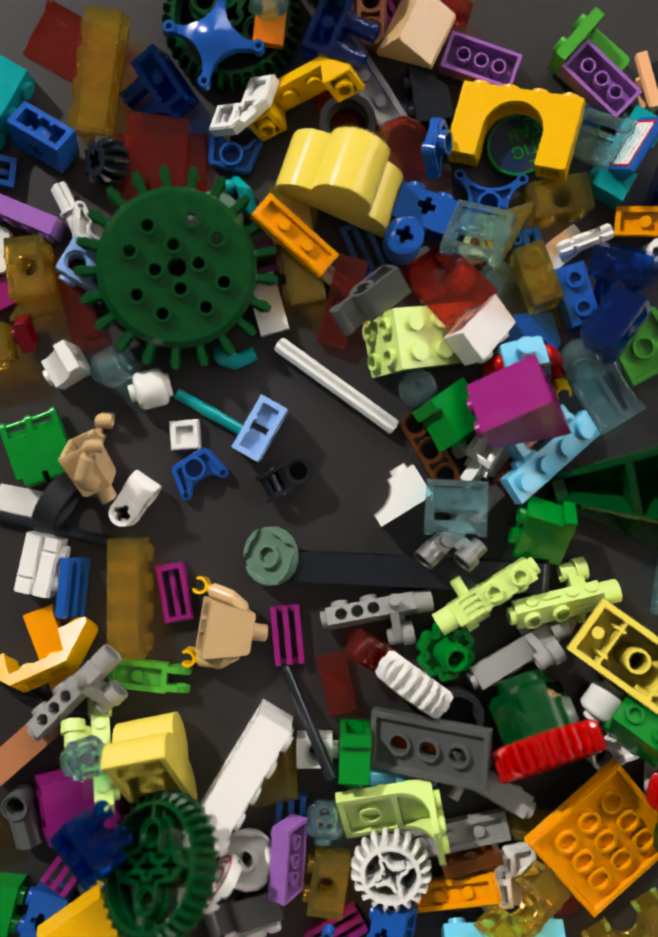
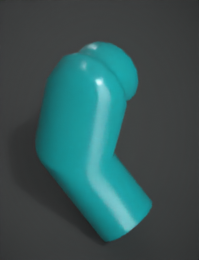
[225,176,257,216]
[213,344,258,370]

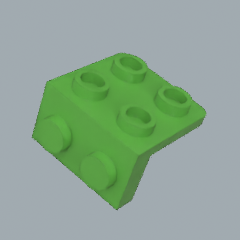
[547,7,630,95]

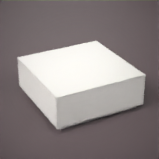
[169,419,202,451]

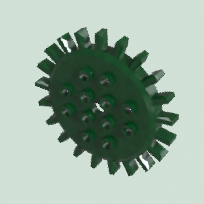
[74,165,278,370]

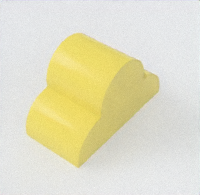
[274,127,404,238]
[567,598,658,714]
[101,712,197,805]

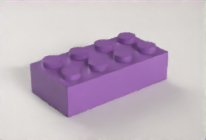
[438,30,523,86]
[557,39,642,125]
[0,194,67,244]
[267,813,308,906]

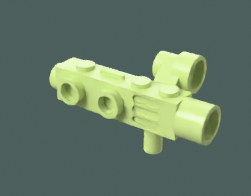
[506,556,622,630]
[432,557,541,636]
[60,698,120,817]

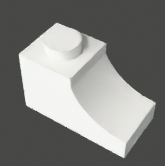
[41,339,94,390]
[374,463,432,527]

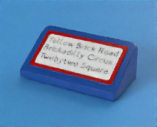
[607,117,658,181]

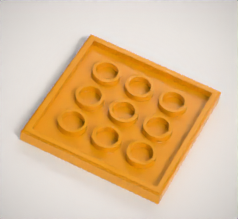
[523,758,658,918]

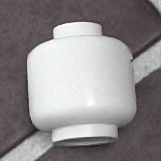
[127,368,174,410]
[580,678,625,724]

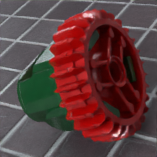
[489,669,607,784]

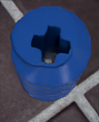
[382,216,425,266]

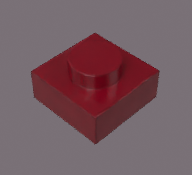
[11,313,39,353]

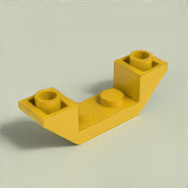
[248,56,365,142]
[0,616,99,693]

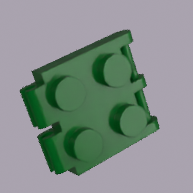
[0,406,68,489]

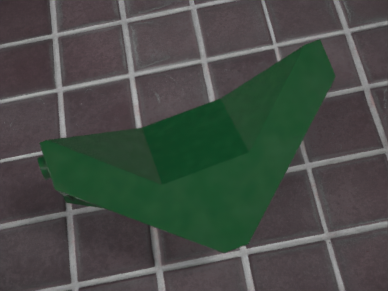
[545,444,658,549]

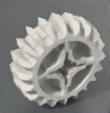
[375,651,453,718]
[351,827,432,913]

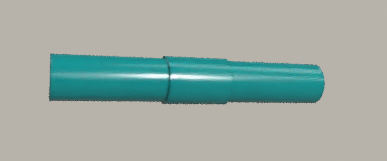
[174,388,243,435]

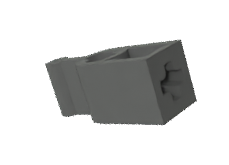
[329,263,411,337]
[203,883,285,937]

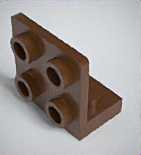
[441,843,504,912]

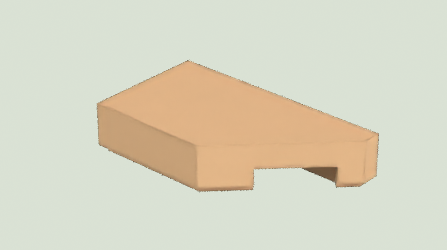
[634,50,658,114]

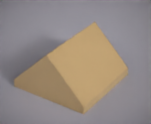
[376,0,456,69]

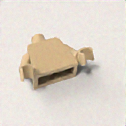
[58,412,117,504]

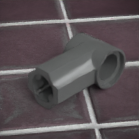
[1,784,44,851]

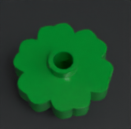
[416,622,475,682]

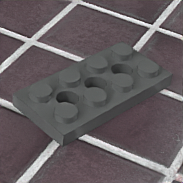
[370,706,493,793]

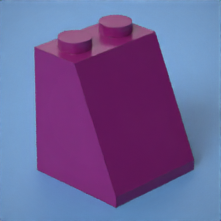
[466,354,571,448]
[33,763,126,848]

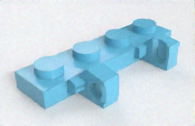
[500,404,600,504]

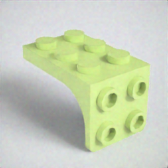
[362,302,472,378]
[335,779,450,866]

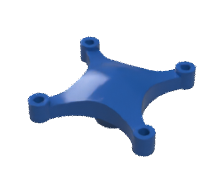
[163,0,265,91]
[448,169,529,249]

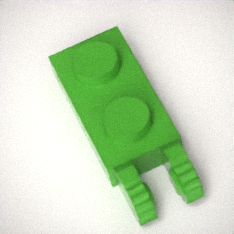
[107,657,193,694]

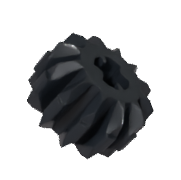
[82,135,132,189]

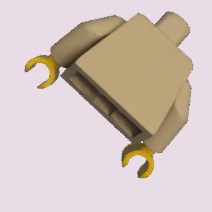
[181,576,268,669]

